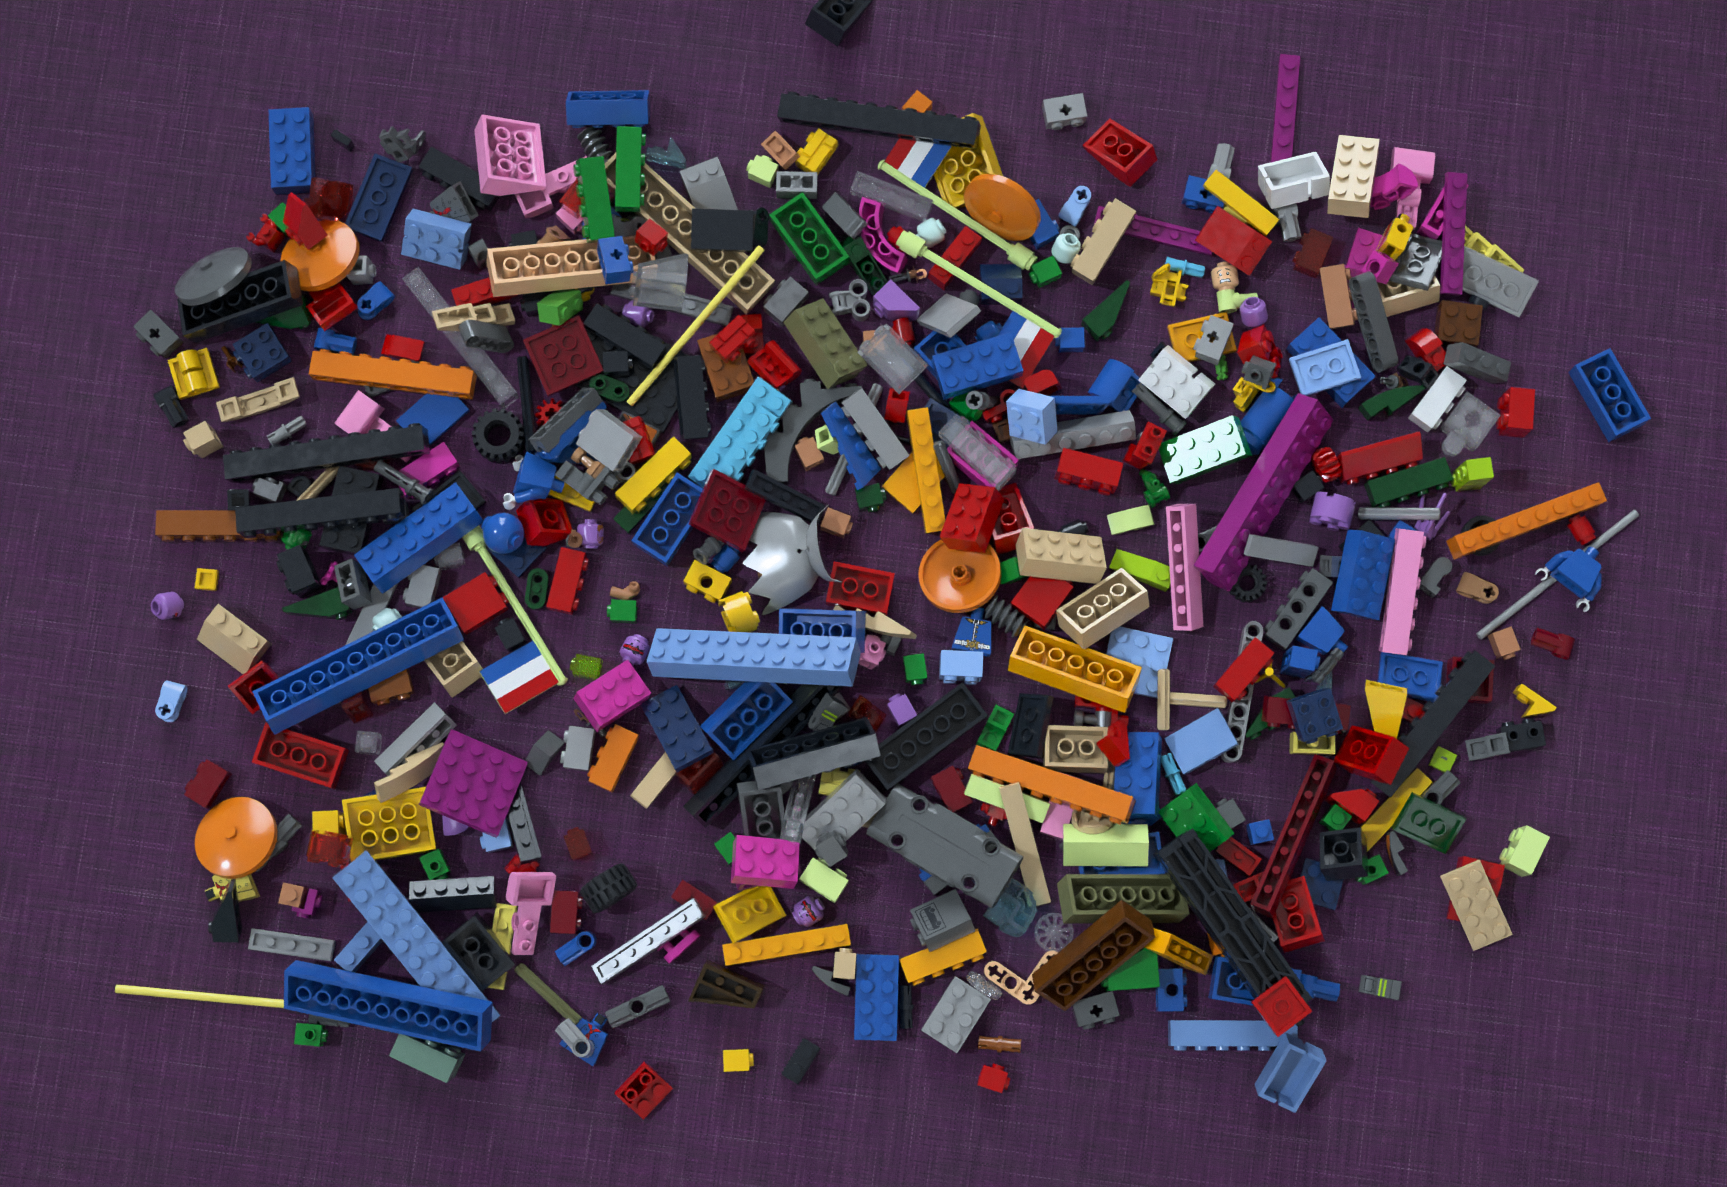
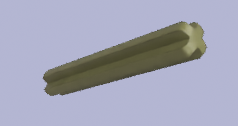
[515,963,581,1025]

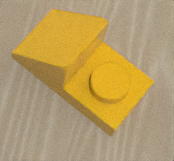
[1513,684,1557,718]

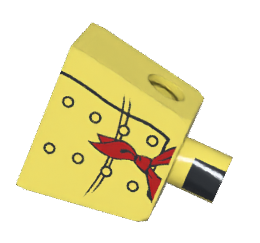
[205,874,260,902]

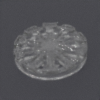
[1034,913,1074,952]
[966,971,1003,1000]

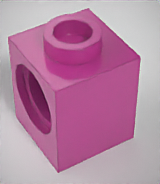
[1362,250,1399,284]

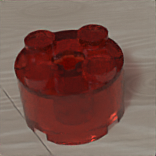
[306,830,353,868]

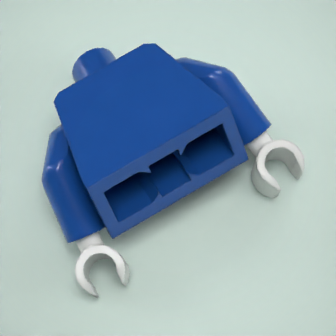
[503,452,565,510]
[1535,547,1602,612]

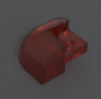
[304,177,353,221]

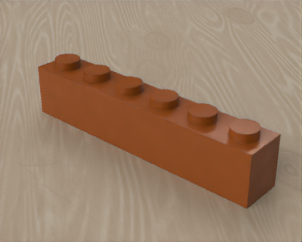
[155,510,284,542]

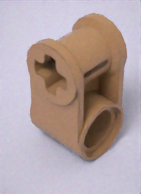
[536,225,571,244]
[1456,572,1499,604]

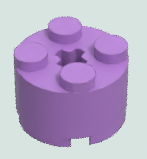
[1309,492,1356,531]

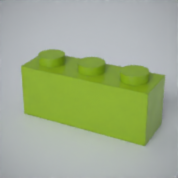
[1451,457,1494,492]

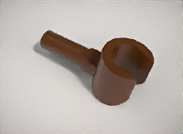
[221,346,243,373]

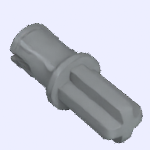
[267,416,307,445]

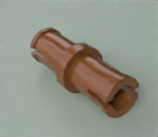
[978,1035,1021,1053]

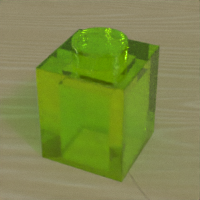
[570,654,602,680]

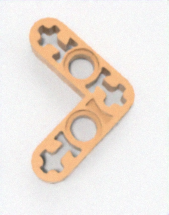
[984,951,1058,1004]

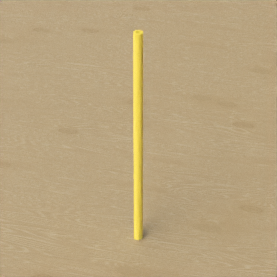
[626,245,765,407]
[115,985,284,1008]

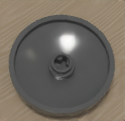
[175,247,252,305]

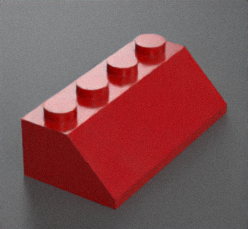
[1337,431,1423,485]

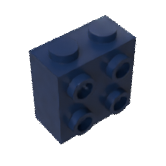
[232,323,292,383]
[1286,687,1343,744]

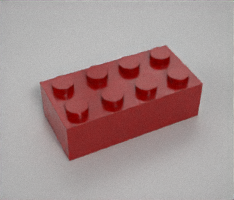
[252,722,349,790]

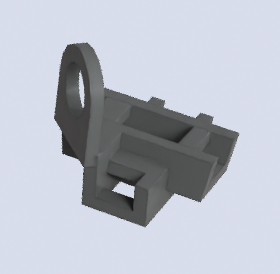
[379,126,426,162]

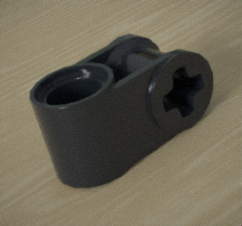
[753,207,769,248]

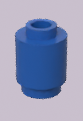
[710,544,740,574]

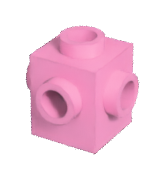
[858,635,886,670]

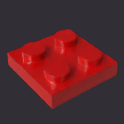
[1251,976,1312,1037]

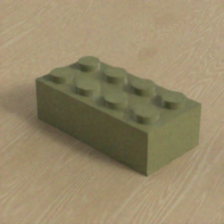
[784,299,867,389]

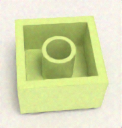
[1499,825,1550,877]
[799,857,849,903]

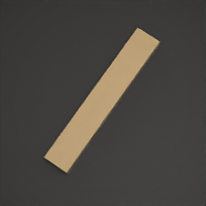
[999,782,1051,907]

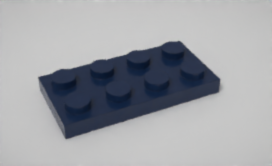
[345,154,413,243]
[640,685,714,772]

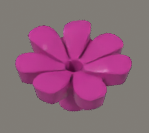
[320,561,338,585]

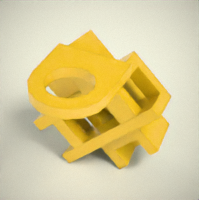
[1150,263,1188,307]
[1233,377,1276,413]

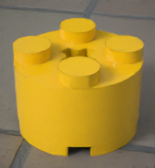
[718,591,760,633]

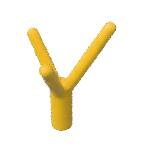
[1255,663,1286,688]

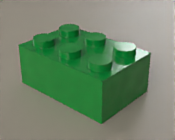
[1159,783,1234,852]

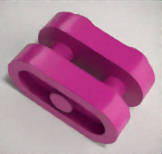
[656,930,701,964]

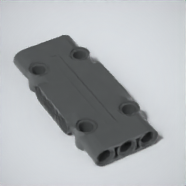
[866,783,1024,909]

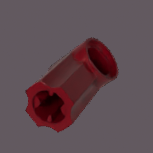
[1530,627,1576,660]

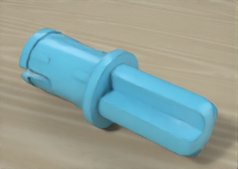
[1165,256,1205,278]
[1161,753,1186,795]

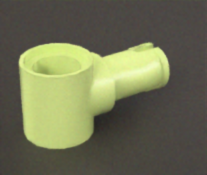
[1216,289,1258,314]

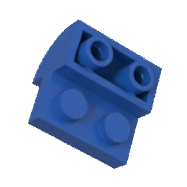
[1088,359,1143,412]

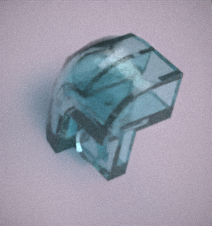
[983,878,1037,937]

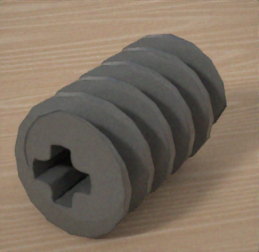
[577,127,613,163]
[984,595,1030,639]

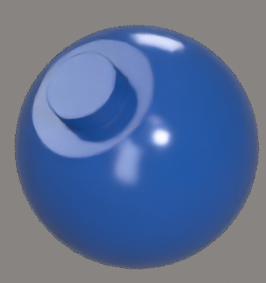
[481,513,524,554]

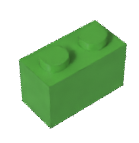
[537,289,583,326]

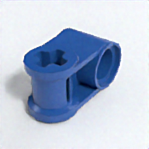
[357,281,395,320]

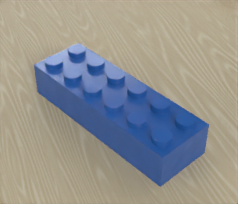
[354,482,484,594]

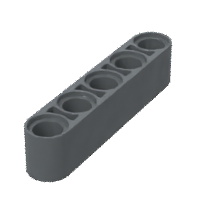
[1349,271,1398,373]

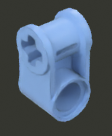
[1058,186,1091,227]
[155,680,187,722]

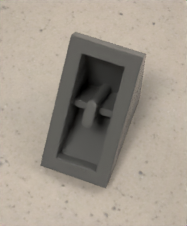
[525,730,565,776]

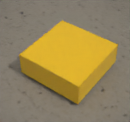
[195,568,219,591]

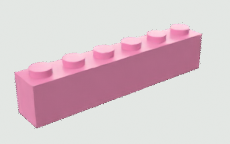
[1166,504,1204,631]
[1379,528,1426,655]

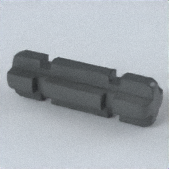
[1311,648,1344,684]
[308,1014,350,1027]

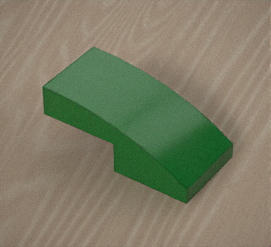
[976,705,1014,751]

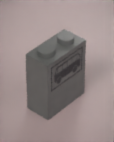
[909,889,975,952]

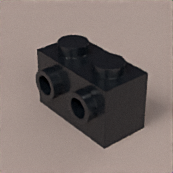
[1496,718,1546,752]

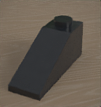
[208,879,242,942]

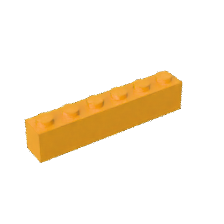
[906,407,945,533]
[722,924,851,966]

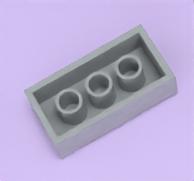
[796,769,886,850]

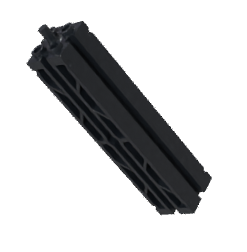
[1153,828,1312,1027]

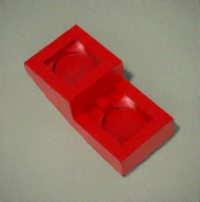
[381,334,425,362]

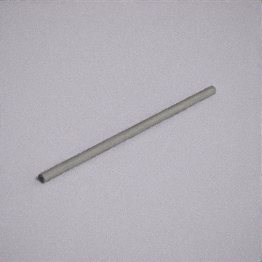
[1476,510,1639,640]

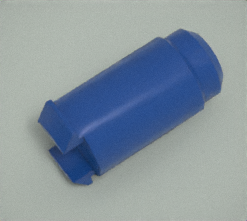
[1240,378,1297,455]

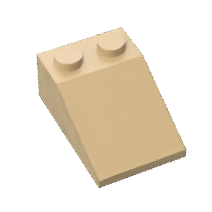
[424,641,483,698]

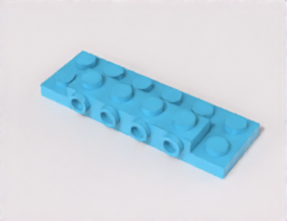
[688,377,792,488]

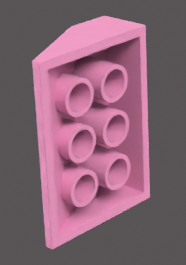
[474,115,547,196]

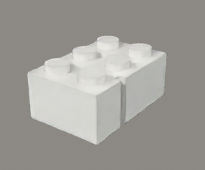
[1258,152,1330,209]
[1139,345,1215,419]

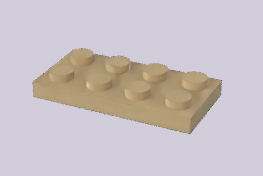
[1440,860,1513,951]

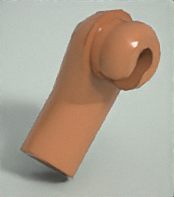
[609,581,640,600]

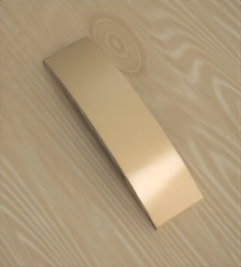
[216,377,300,422]

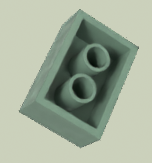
[389,1034,465,1083]

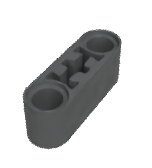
[822,192,868,239]
[458,320,514,353]

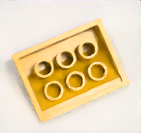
[934,113,1003,209]
[342,787,436,861]

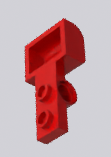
[306,283,358,331]
[982,370,1063,423]

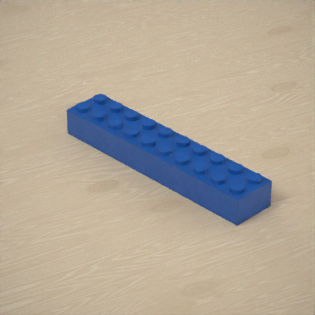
[252,597,464,735]
[284,960,493,1051]

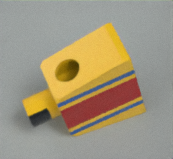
[1376,214,1413,260]

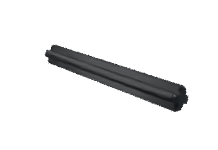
[517,356,537,453]

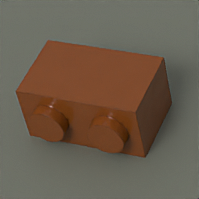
[368,668,415,706]

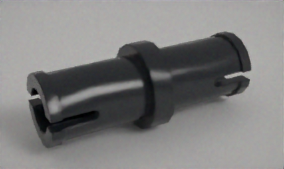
[898,985,914,1029]

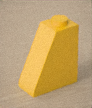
[1365,680,1407,739]

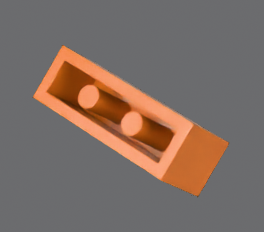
[587,724,639,793]

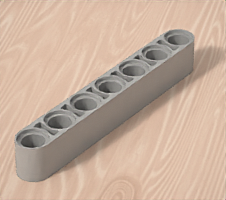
[1221,621,1263,763]

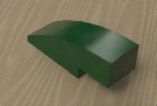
[1358,385,1425,421]

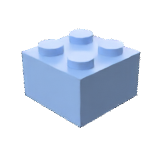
[1006,389,1058,445]
[939,650,983,685]

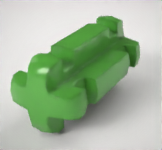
[1215,355,1228,380]

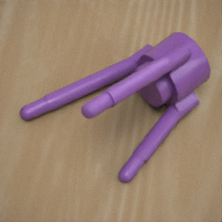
[1414,493,1450,540]

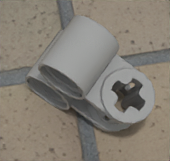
[829,279,870,321]

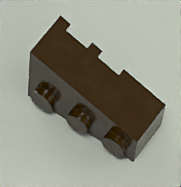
[688,960,765,1008]

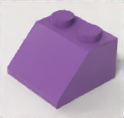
[873,279,920,321]

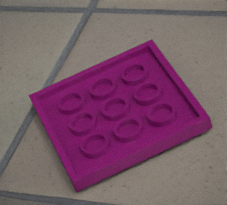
[419,729,528,838]

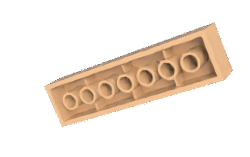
[487,235,657,297]

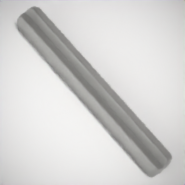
[1358,508,1441,520]

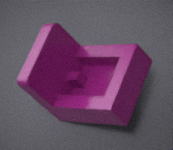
[291,888,323,919]

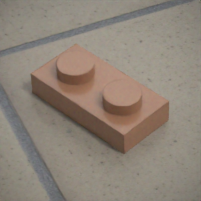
[761,131,800,171]

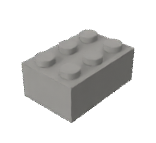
[921,976,991,1053]

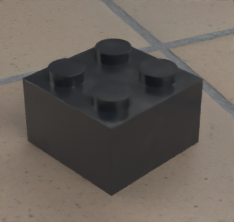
[276,545,323,598]
[1320,827,1368,881]

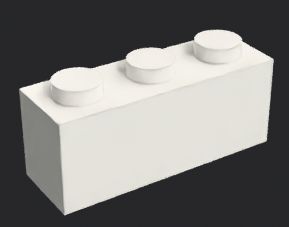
[1408,366,1467,432]

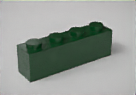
[1364,457,1453,508]

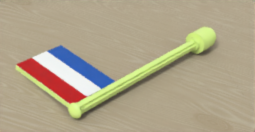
[878,111,1038,271]
[896,230,1062,389]
[462,525,568,714]

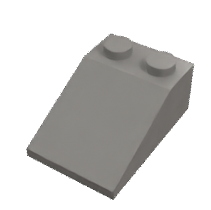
[680,157,738,210]

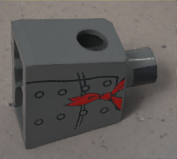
[428,181,479,222]

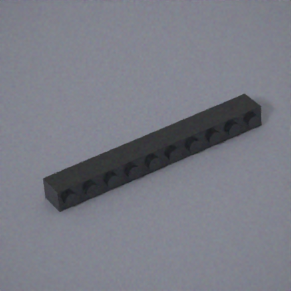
[777,92,981,150]
[223,423,430,483]
[683,684,843,828]

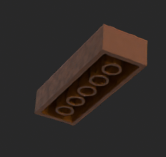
[1032,900,1155,1011]

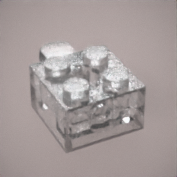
[1439,392,1501,457]

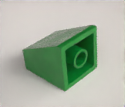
[1100,948,1160,991]

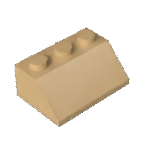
[1377,277,1440,317]
[197,604,272,674]

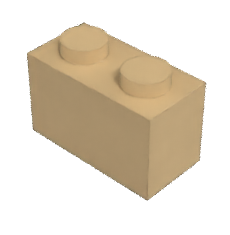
[183,421,223,458]
[833,948,856,980]

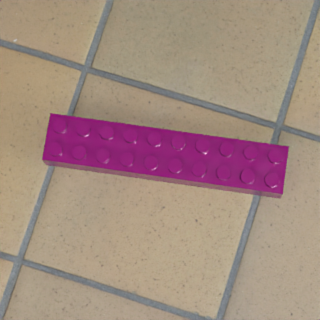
[1194,393,1333,592]

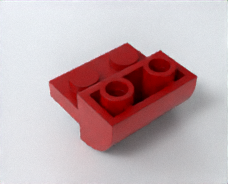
[747,340,802,389]
[614,1061,673,1120]

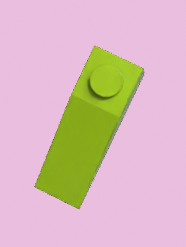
[1109,549,1170,592]

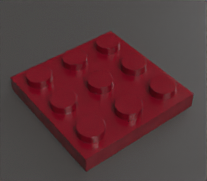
[523,315,604,397]
[688,469,766,552]

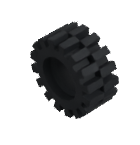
[1230,564,1267,603]

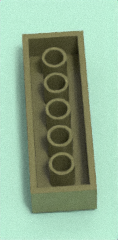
[1057,874,1189,924]

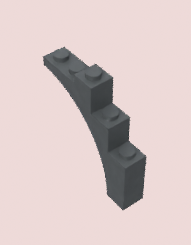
[764,379,862,485]

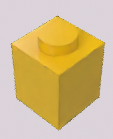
[723,1049,754,1072]

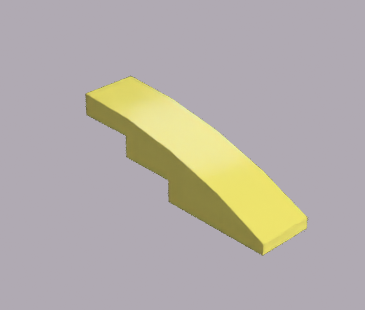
[1464,225,1524,273]

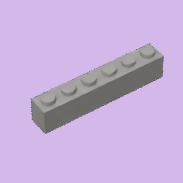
[1010,410,1136,459]

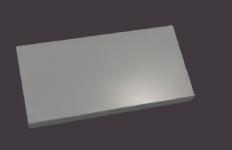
[1462,246,1539,317]
[916,293,981,337]

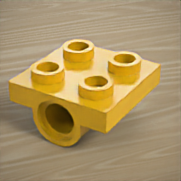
[168,348,220,400]

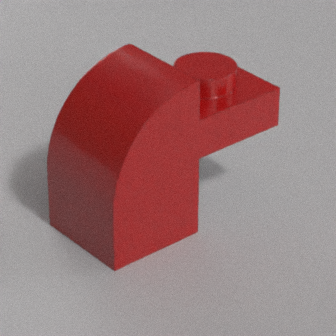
[1405,328,1446,372]

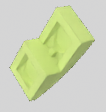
[1107,505,1155,535]

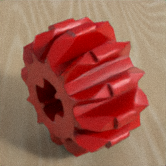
[534,398,563,426]
[1311,447,1342,483]

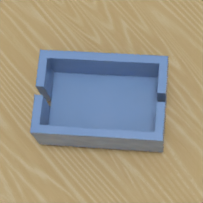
[401,209,472,270]
[1255,1032,1326,1113]

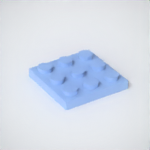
[1106,626,1173,699]

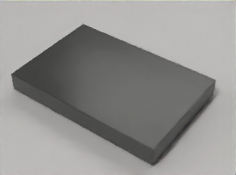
[1389,233,1442,291]

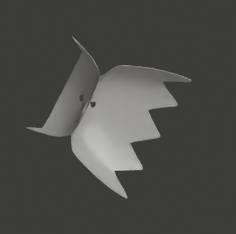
[743,504,842,615]

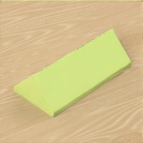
[1063,824,1149,867]

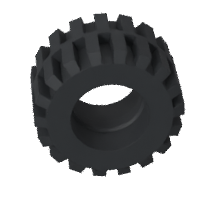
[472,408,525,464]
[580,863,638,913]

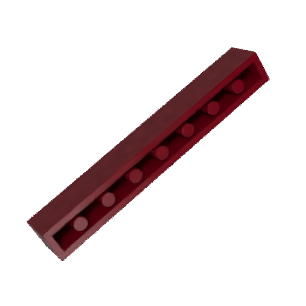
[1250,754,1337,919]

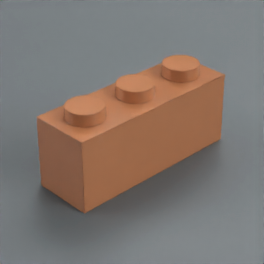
[1320,264,1358,329]

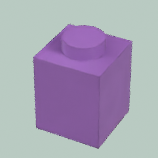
[887,693,918,727]

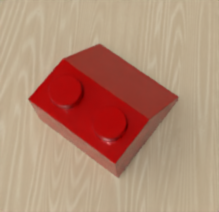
[283,192,328,250]
[516,498,572,546]
[228,661,279,714]
[1324,789,1379,824]

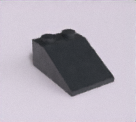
[805,0,873,47]
[442,912,515,991]

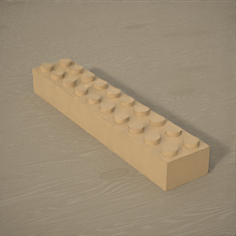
[605,153,775,315]

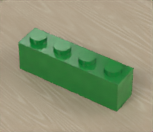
[615,126,646,212]
[573,156,615,243]

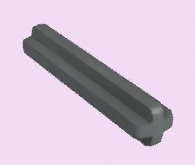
[933,440,960,494]

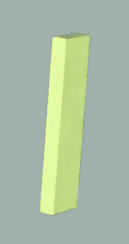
[964,774,1050,823]

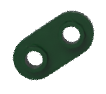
[590,374,630,403]
[525,568,549,610]

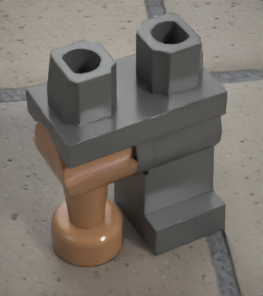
[555,447,620,505]

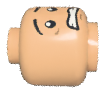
[1211,262,1239,291]

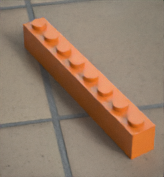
[309,349,477,400]
[1446,482,1607,560]
[968,745,1136,825]

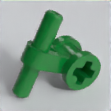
[1139,469,1170,508]

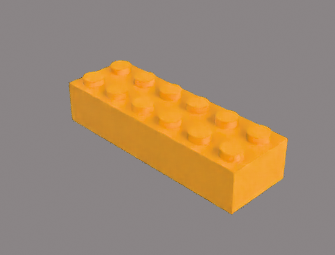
[1008,626,1142,713]

